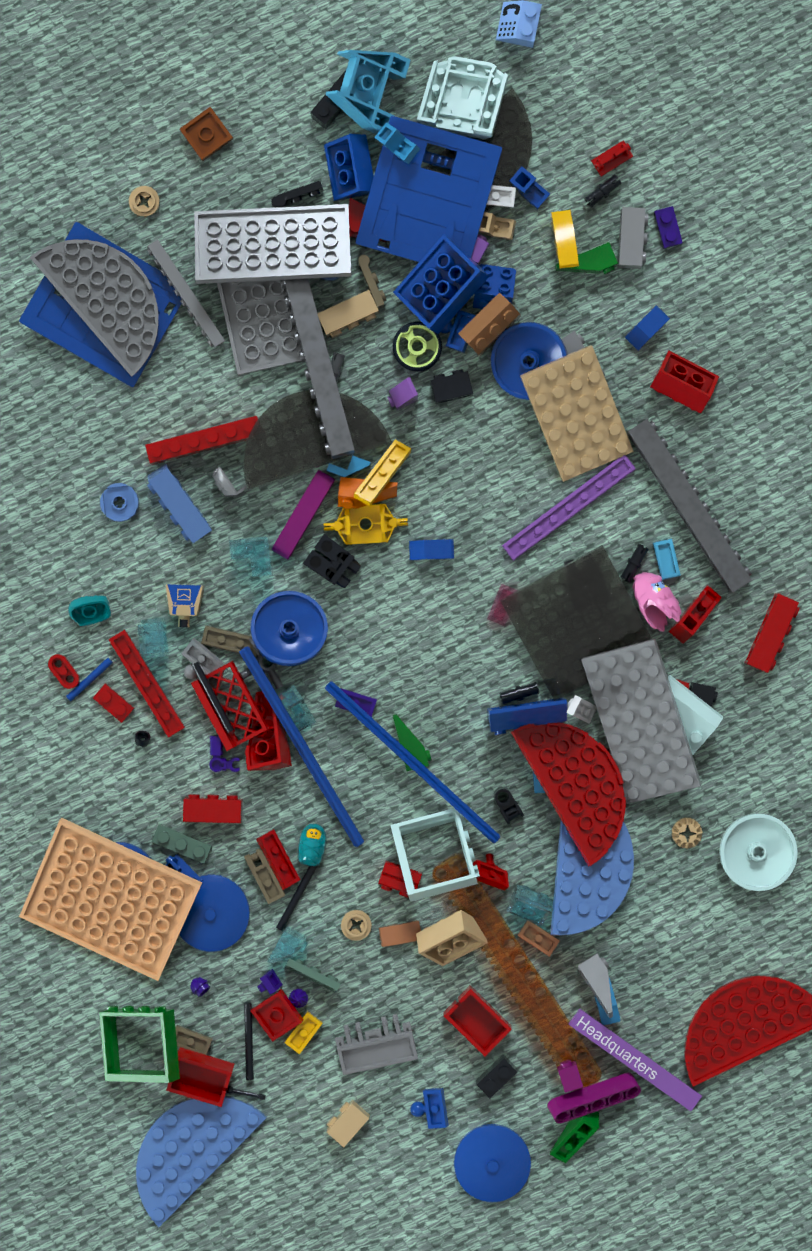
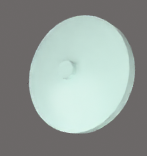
[719,813,798,891]

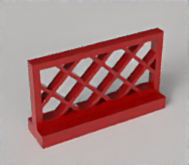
[191,661,269,751]

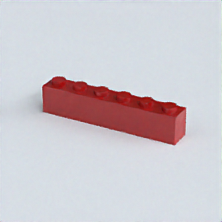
[145,416,263,465]

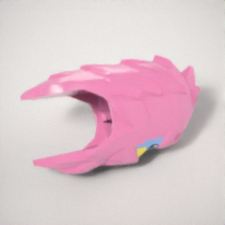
[632,572,682,632]

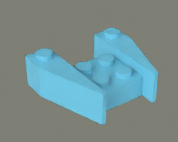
[326,50,411,134]

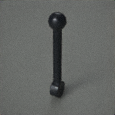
[226,1086,266,1100]

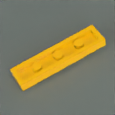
[354,439,411,506]

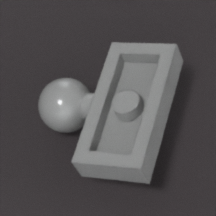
[181,638,224,679]

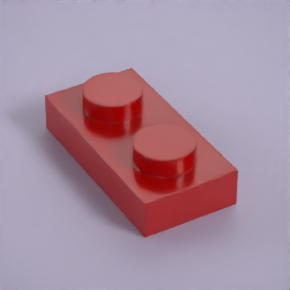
[93,683,135,723]

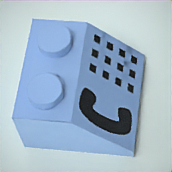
[496,0,542,48]

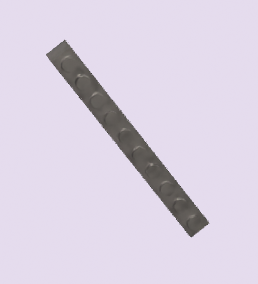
[280,279,355,459]
[626,419,752,593]

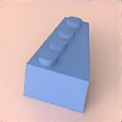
[147,463,212,543]

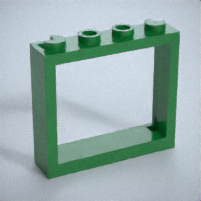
[99,1006,180,1083]

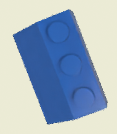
[324,134,374,201]

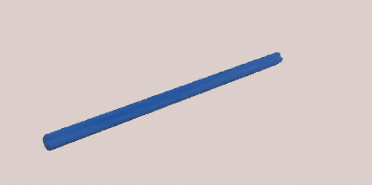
[239,646,364,847]
[325,681,500,843]

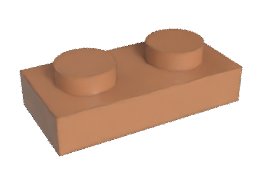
[517,919,560,957]

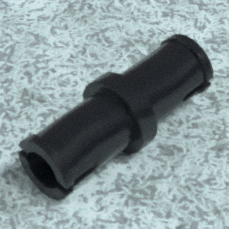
[584,174,622,208]
[620,544,649,583]
[499,682,539,704]

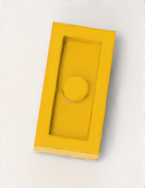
[284,1011,323,1054]

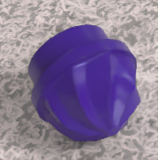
[190,977,210,997]
[289,989,308,1008]

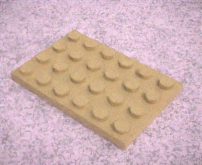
[520,345,634,482]

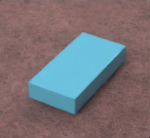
[653,539,681,580]

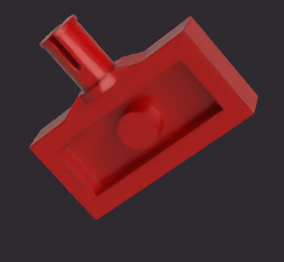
[472,853,509,891]

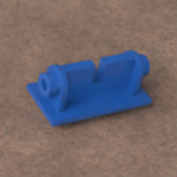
[165,854,203,882]

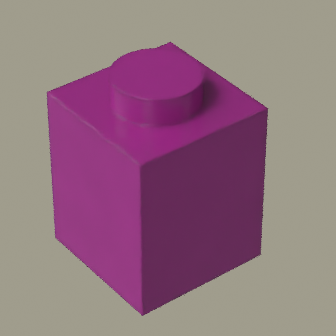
[557,1060,583,1093]

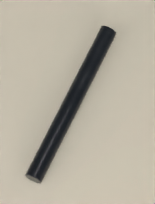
[191,662,234,733]
[276,866,318,931]
[244,1002,254,1080]

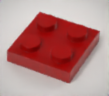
[250,989,304,1042]

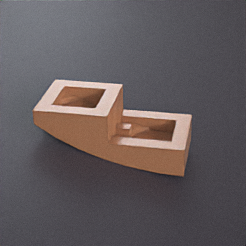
[379,920,421,947]

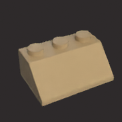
[416,910,488,966]

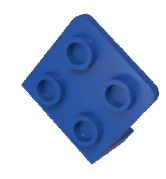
[473,264,516,309]

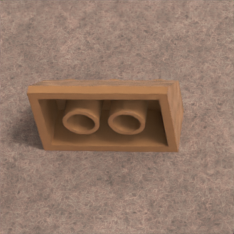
[458,293,521,357]

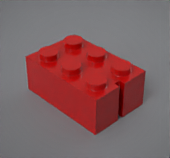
[443,985,512,1056]
[166,1047,235,1107]

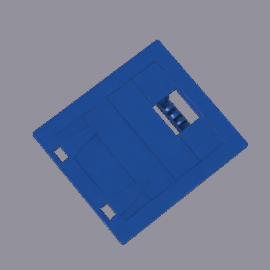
[356,116,502,262]
[19,222,182,387]

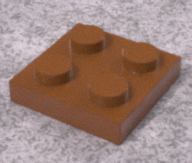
[180,107,233,161]

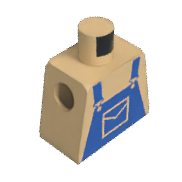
[166,584,204,627]

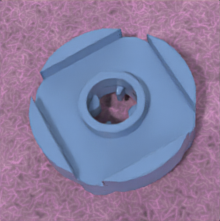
[100,483,139,522]

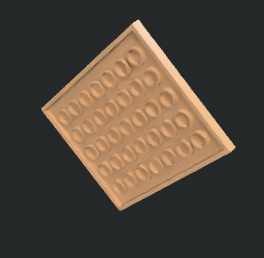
[19,818,202,981]

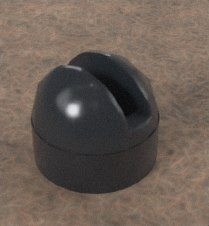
[135,731,151,747]

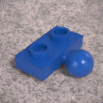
[441,310,476,353]
[410,1088,449,1129]

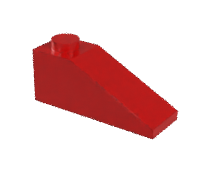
[668,585,722,644]

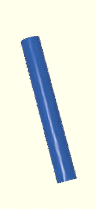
[66,657,113,701]

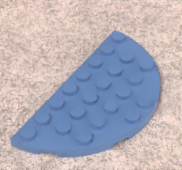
[550,820,634,936]
[136,1096,267,1227]

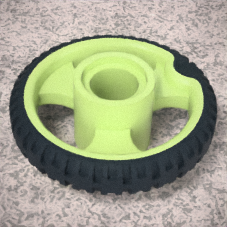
[393,322,442,372]

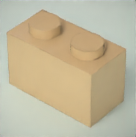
[327,1099,370,1147]

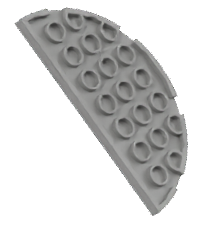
[30,239,159,377]

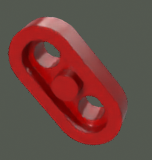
[48,654,80,689]

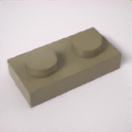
[176,1025,213,1055]

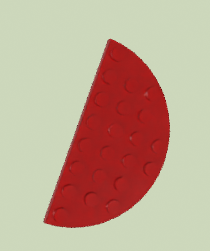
[511,722,626,867]
[684,976,812,1087]

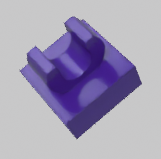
[257,969,283,994]

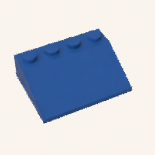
[393,234,490,334]
[487,698,567,735]

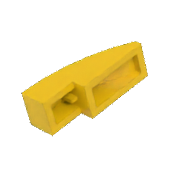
[551,210,579,269]

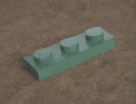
[151,824,212,864]
[285,958,341,993]

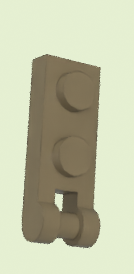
[358,255,387,309]
[244,848,286,904]

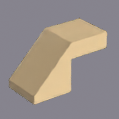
[478,212,516,240]

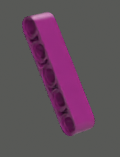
[272,470,335,560]
[547,1073,641,1124]

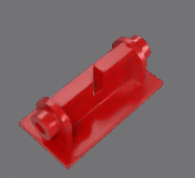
[591,140,634,177]

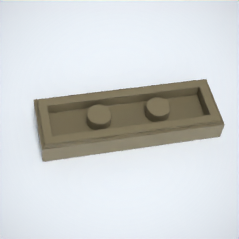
[201,625,258,657]

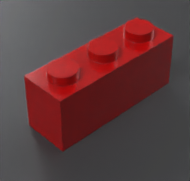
[183,794,243,823]

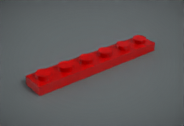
[108,630,185,738]

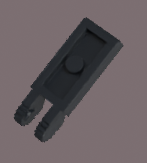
[271,181,323,208]

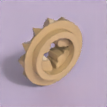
[129,186,160,217]
[672,818,703,849]
[341,910,372,941]

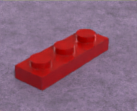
[256,829,300,890]

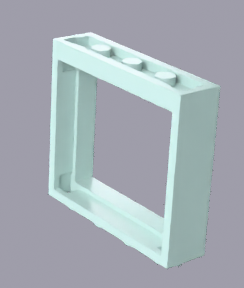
[391,808,480,902]

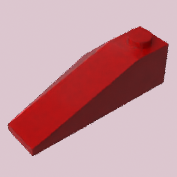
[245,689,292,771]

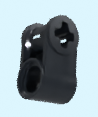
[494,787,525,825]

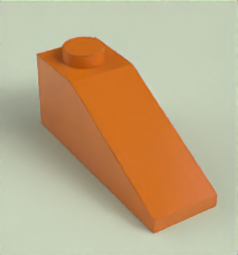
[338,477,398,509]

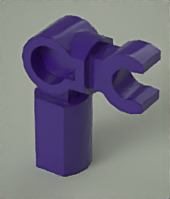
[209,735,240,772]

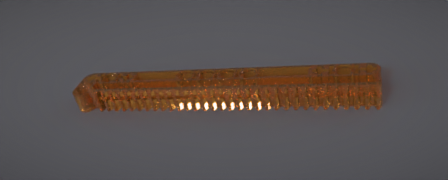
[432,853,602,1091]

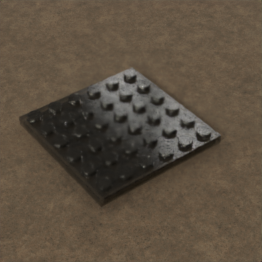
[500,545,652,701]

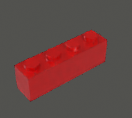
[744,593,800,673]

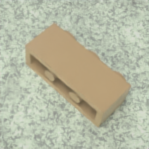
[318,290,379,338]

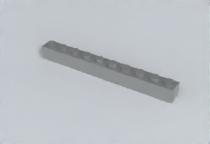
[147,239,225,348]

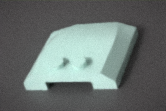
[417,56,508,139]
[668,675,723,755]

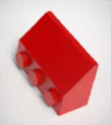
[650,350,719,414]

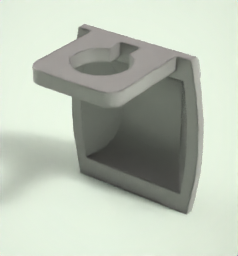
[212,467,253,497]

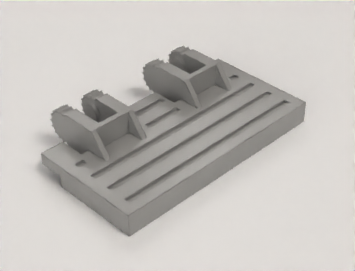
[335,1014,418,1075]

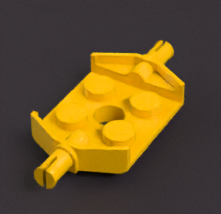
[323,504,408,545]

